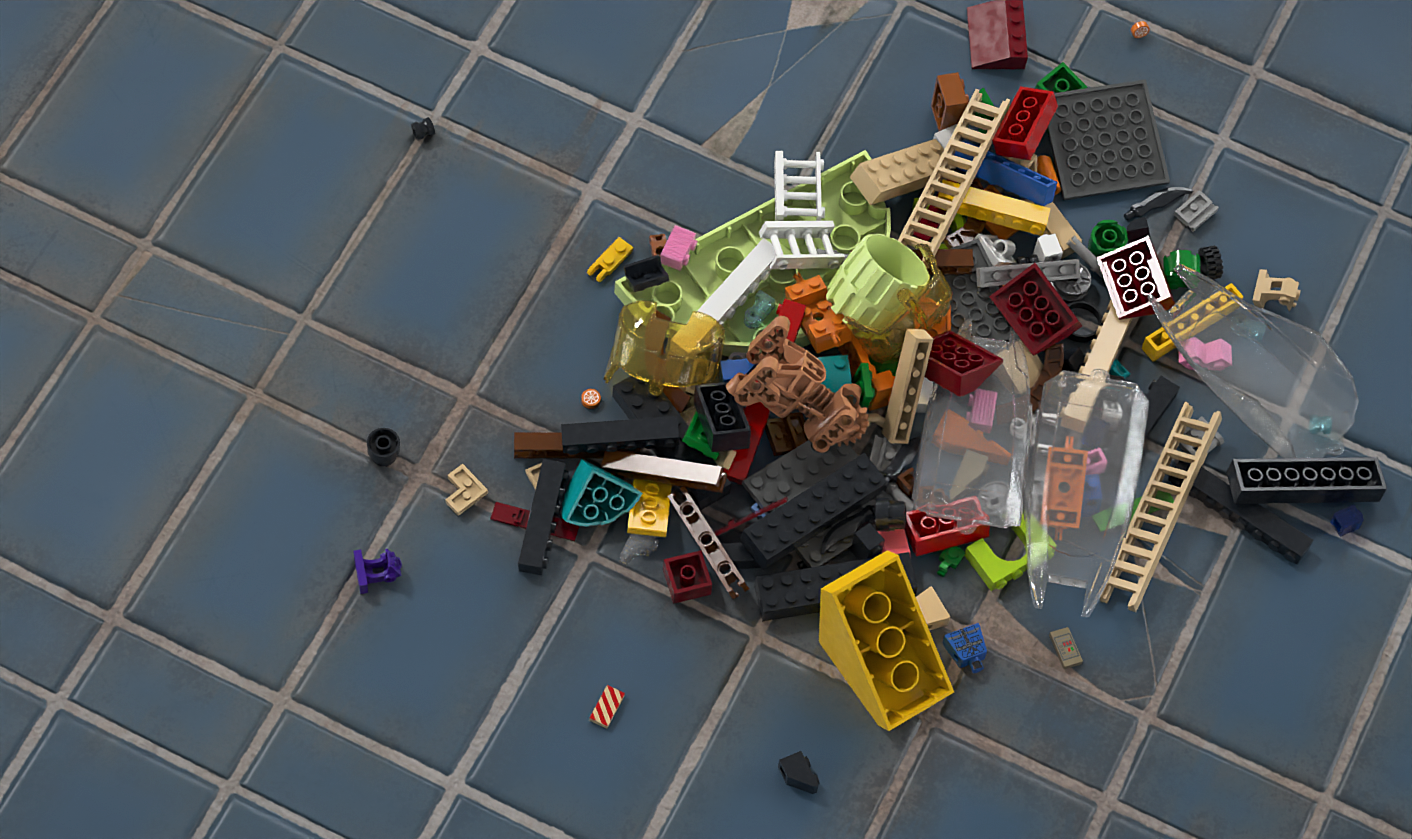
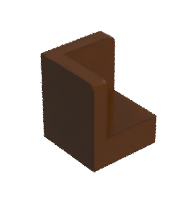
[896,467,921,499]

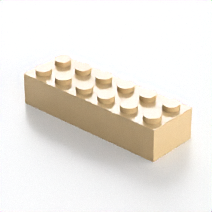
[850,139,956,206]

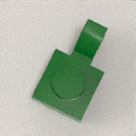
[937,546,965,577]

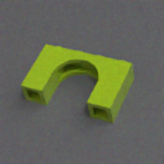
[965,510,1057,591]

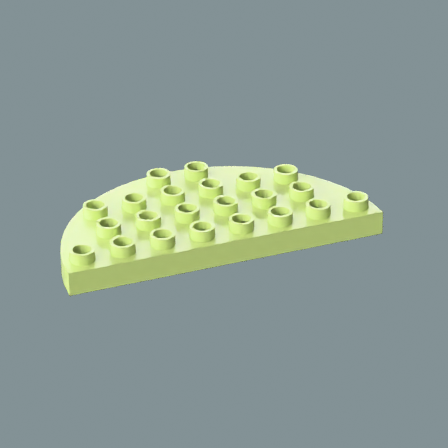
[614,150,891,356]

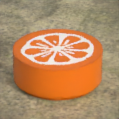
[1131,21,1150,38]
[581,389,601,409]

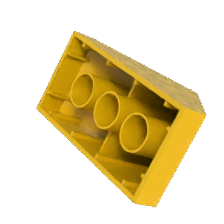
[819,550,954,731]

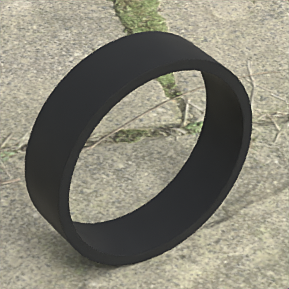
[1067,301,1102,342]

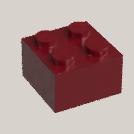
[663,550,712,604]

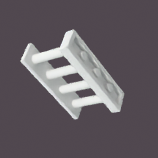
[774,151,825,221]
[759,221,845,270]

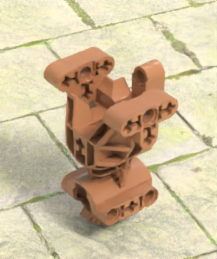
[726,316,869,453]

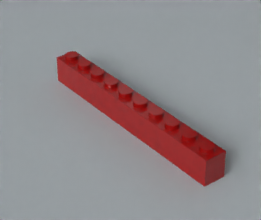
[723,299,806,485]

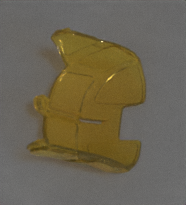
[844,243,953,364]
[603,300,726,395]

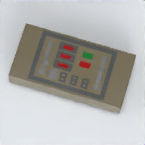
[1049,627,1083,669]

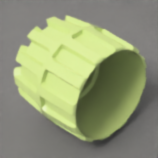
[826,233,930,339]

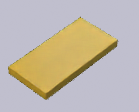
[627,479,672,537]

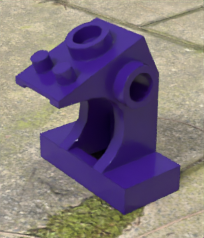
[353,549,402,594]

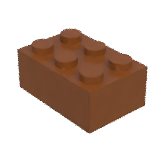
[931,72,969,131]

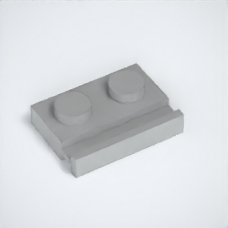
[1174,190,1219,232]
[870,435,902,473]

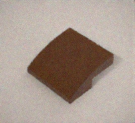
[765,412,808,456]

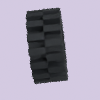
[1198,245,1223,281]

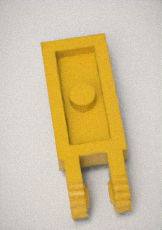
[587,237,634,282]

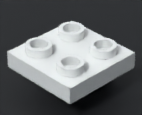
[974,234,1017,266]

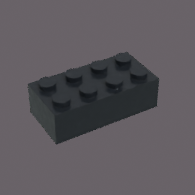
[694,382,751,452]

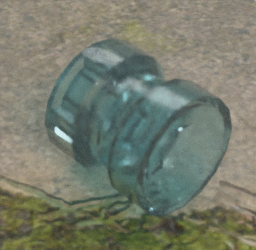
[1309,415,1332,435]

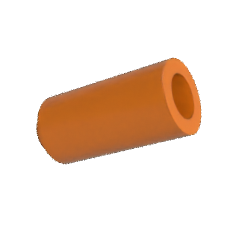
[1037,155,1061,196]

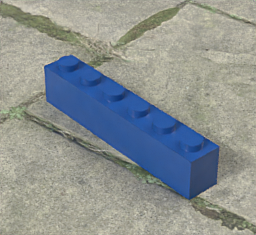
[954,140,1058,206]

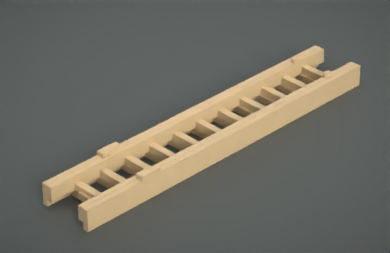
[898,89,1010,269]
[1098,402,1222,612]

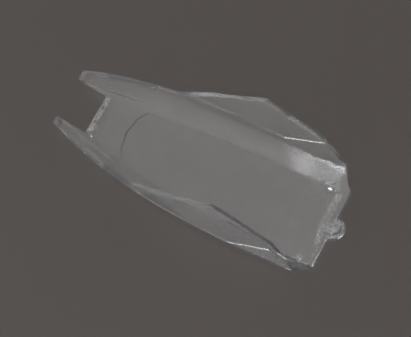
[1147,264,1359,458]
[912,318,1032,535]
[1023,369,1149,617]

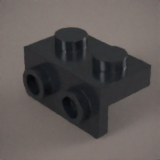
[624,255,669,292]

